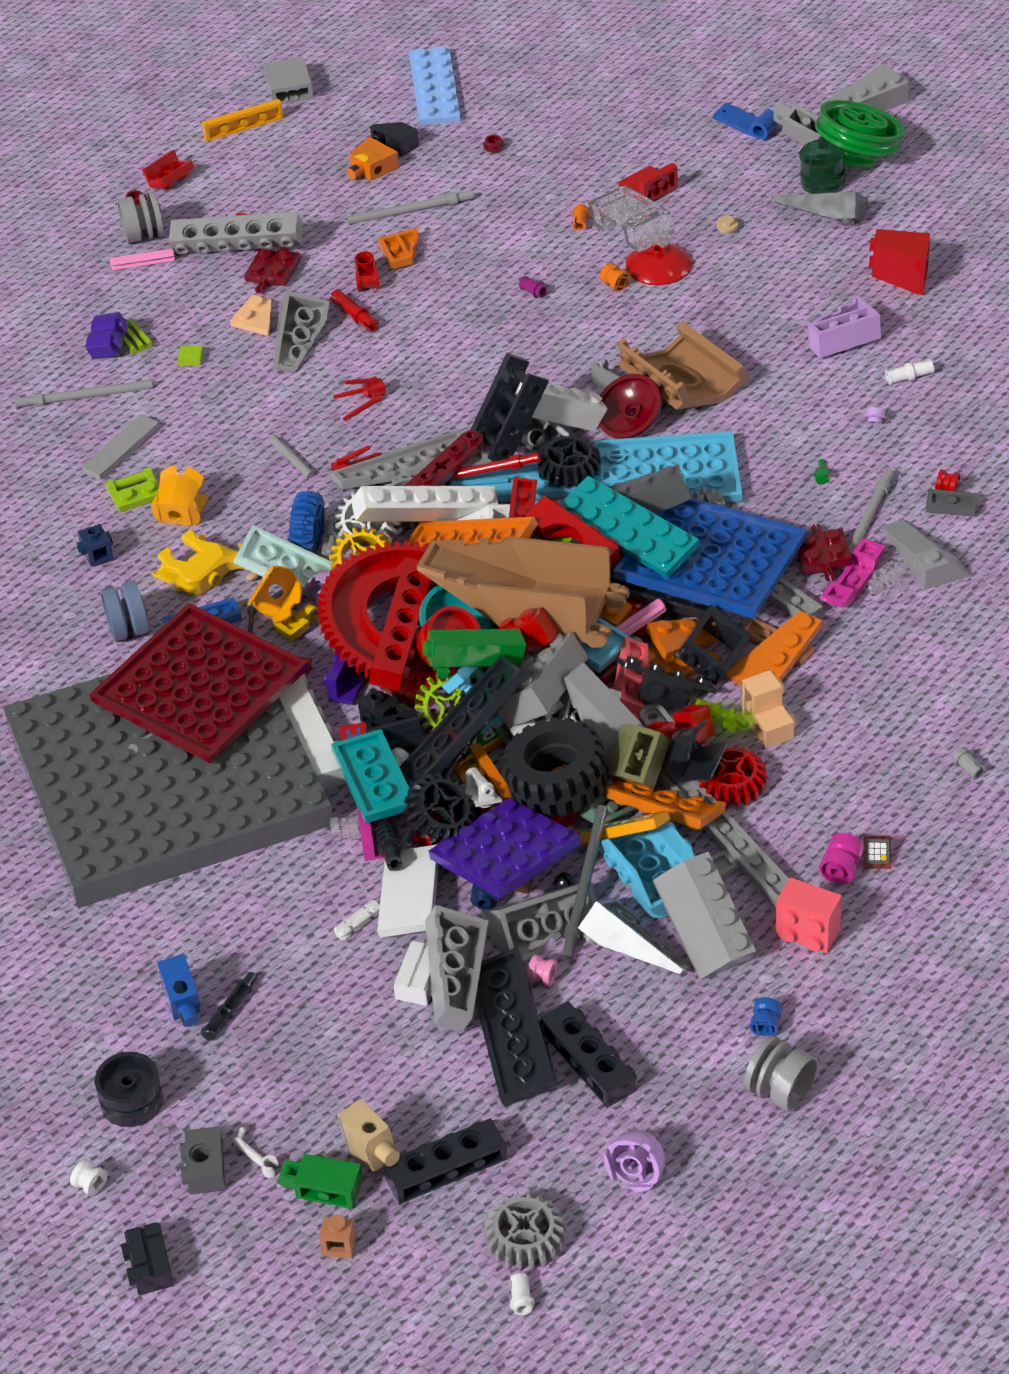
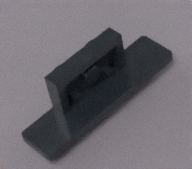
[617,656,717,710]

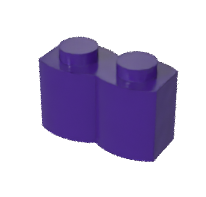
[86,312,128,359]

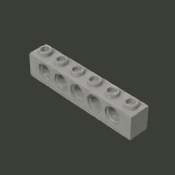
[169,211,303,254]

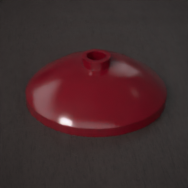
[599,374,662,439]

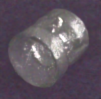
[330,814,360,843]

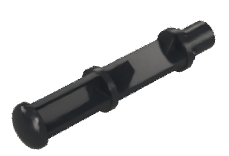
[200,972,258,1041]

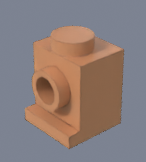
[319,1214,357,1259]

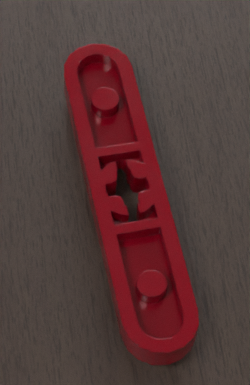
[405,430,484,486]

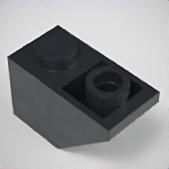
[370,122,419,157]

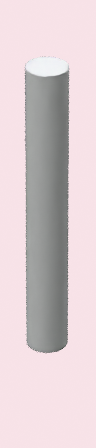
[269,435,315,479]

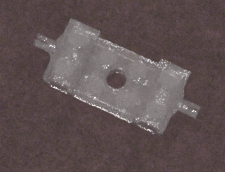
[588,185,675,252]

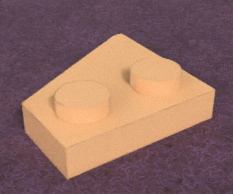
[230,295,272,336]

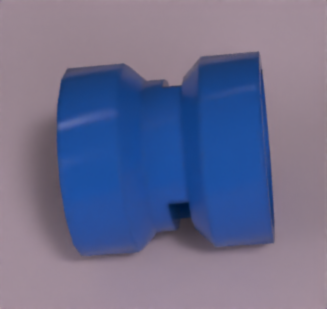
[750,997,782,1036]

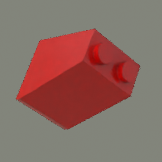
[868,229,930,295]

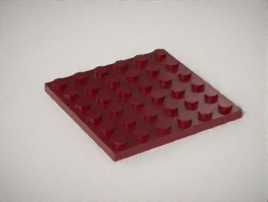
[89,603,309,764]

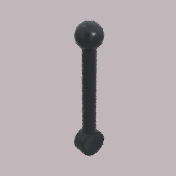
[248,605,257,634]

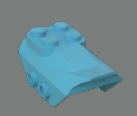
[598,822,695,918]

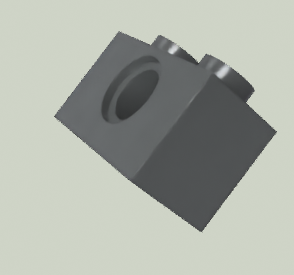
[180,1126,226,1195]

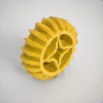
[329,526,391,570]

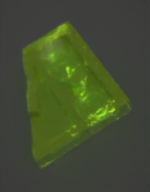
[695,698,750,733]

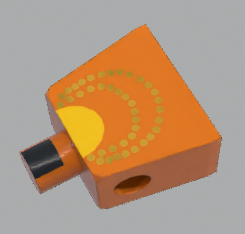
[347,137,399,181]

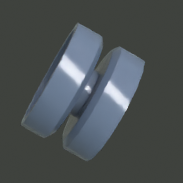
[100,580,149,642]

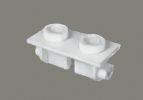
[460,767,502,808]

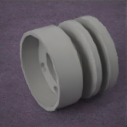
[117,192,164,244]
[743,1035,818,1112]

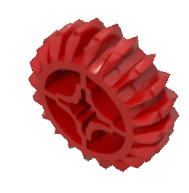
[698,744,767,808]

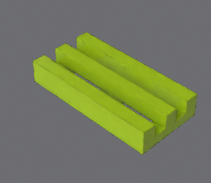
[122,318,152,355]

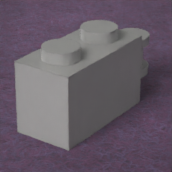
[773,104,827,151]

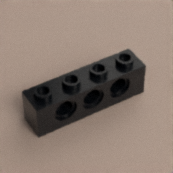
[540,1001,637,1108]
[383,1118,507,1205]

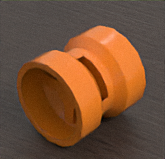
[600,262,631,292]

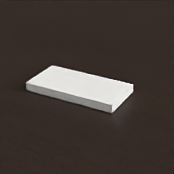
[377,844,439,938]

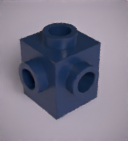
[76,524,114,566]

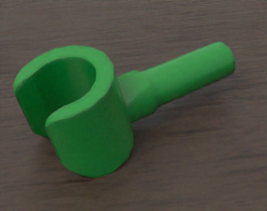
[814,459,829,485]

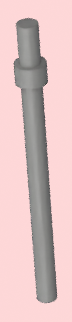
[347,190,474,225]
[15,380,153,407]
[839,469,894,570]

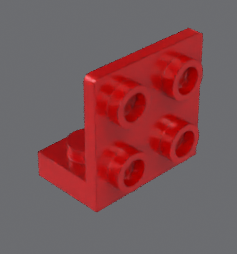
[618,163,678,205]

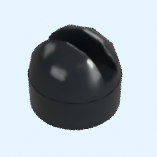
[554,872,576,890]

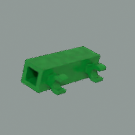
[422,629,526,679]

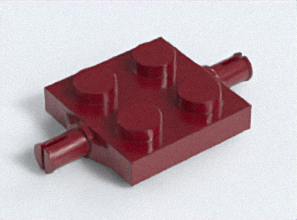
[244,247,301,294]
[797,523,852,582]

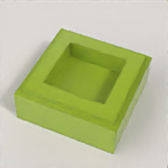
[177,346,203,366]

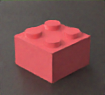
[776,877,842,953]

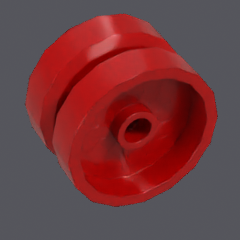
[416,606,481,671]

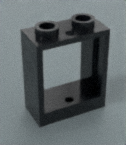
[675,604,752,685]

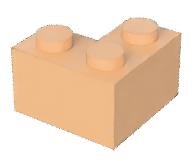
[742,670,796,748]

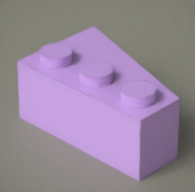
[808,295,881,358]

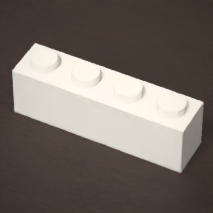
[515,383,608,431]

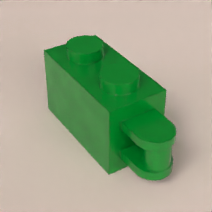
[277,1153,363,1209]

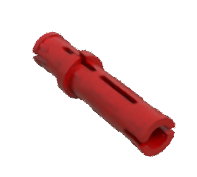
[330,289,380,333]

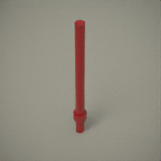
[448,453,541,481]

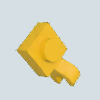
[274,603,318,642]

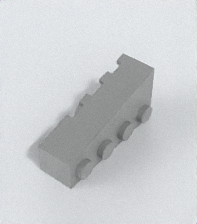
[828,63,909,111]

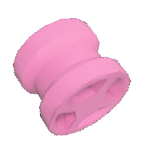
[527,954,558,987]

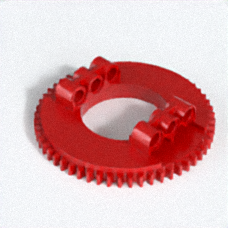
[318,540,499,690]

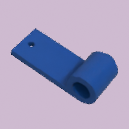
[712,102,780,140]

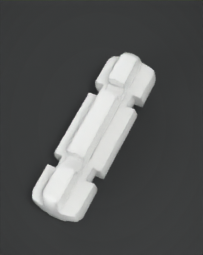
[334,900,380,941]

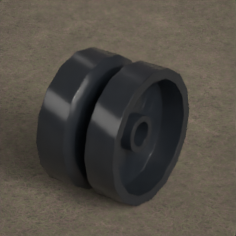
[94,1052,164,1127]

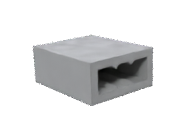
[263,57,314,104]

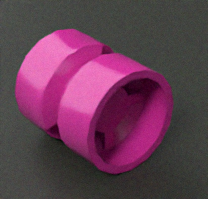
[819,833,864,885]

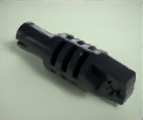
[373,817,403,871]

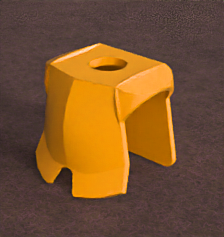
[151,465,209,526]
[247,565,302,624]

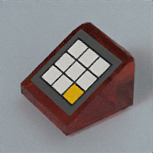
[863,835,891,869]

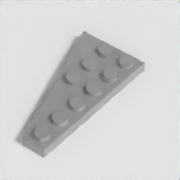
[331,430,491,489]

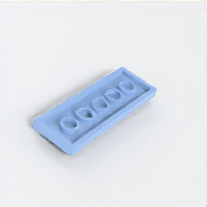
[409,46,460,126]

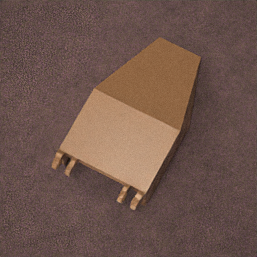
[417,537,630,648]

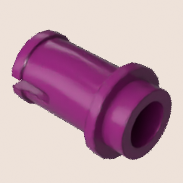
[519,276,548,298]

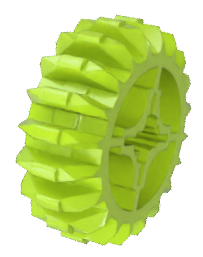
[415,670,476,733]

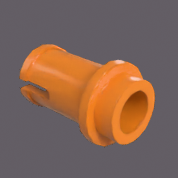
[572,204,589,230]

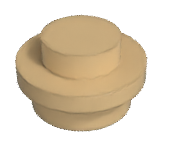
[716,215,738,234]

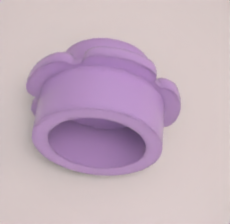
[864,407,887,424]

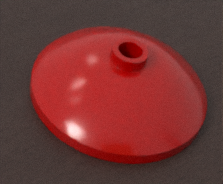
[626,242,692,286]

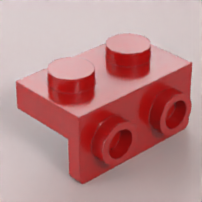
[142,150,195,190]

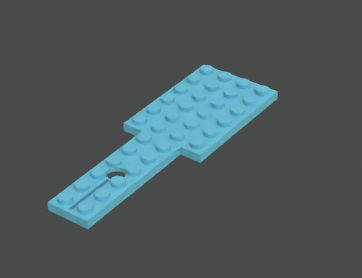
[451,431,742,503]

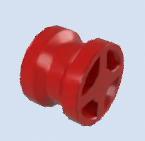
[935,469,960,491]

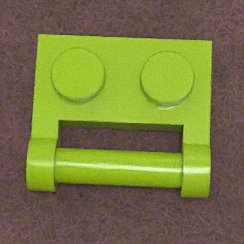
[105,467,159,513]

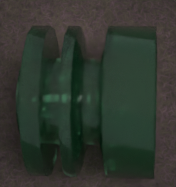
[799,139,846,194]

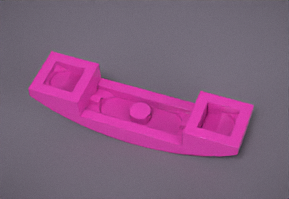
[820,538,885,608]

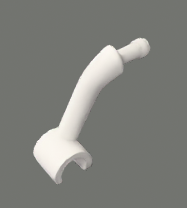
[232,1127,279,1178]

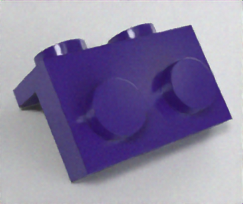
[324,654,366,705]

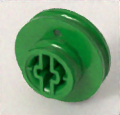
[815,100,906,168]

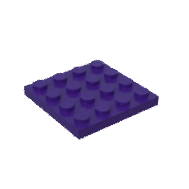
[428,798,582,899]

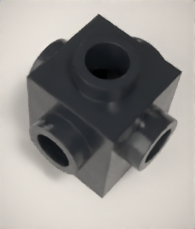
[358,688,400,725]

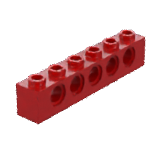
[369,557,436,691]

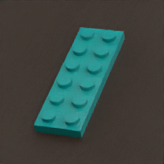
[560,476,700,579]

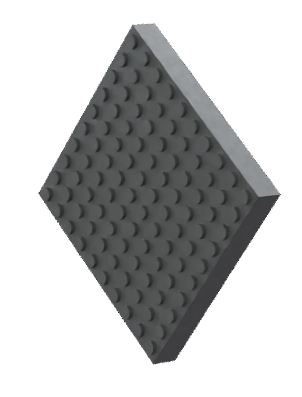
[3,674,334,908]

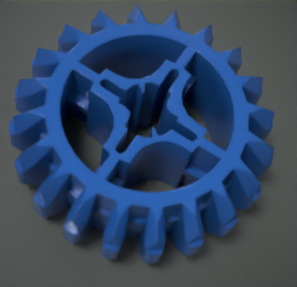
[288,491,326,554]

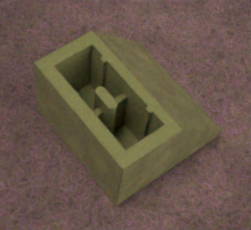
[607,724,671,790]

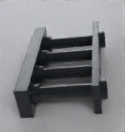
[470,353,549,461]

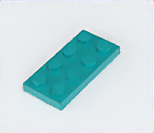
[331,729,409,824]

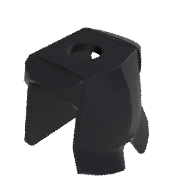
[662,719,728,782]

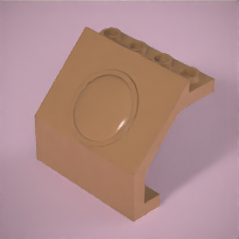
[616,321,749,410]

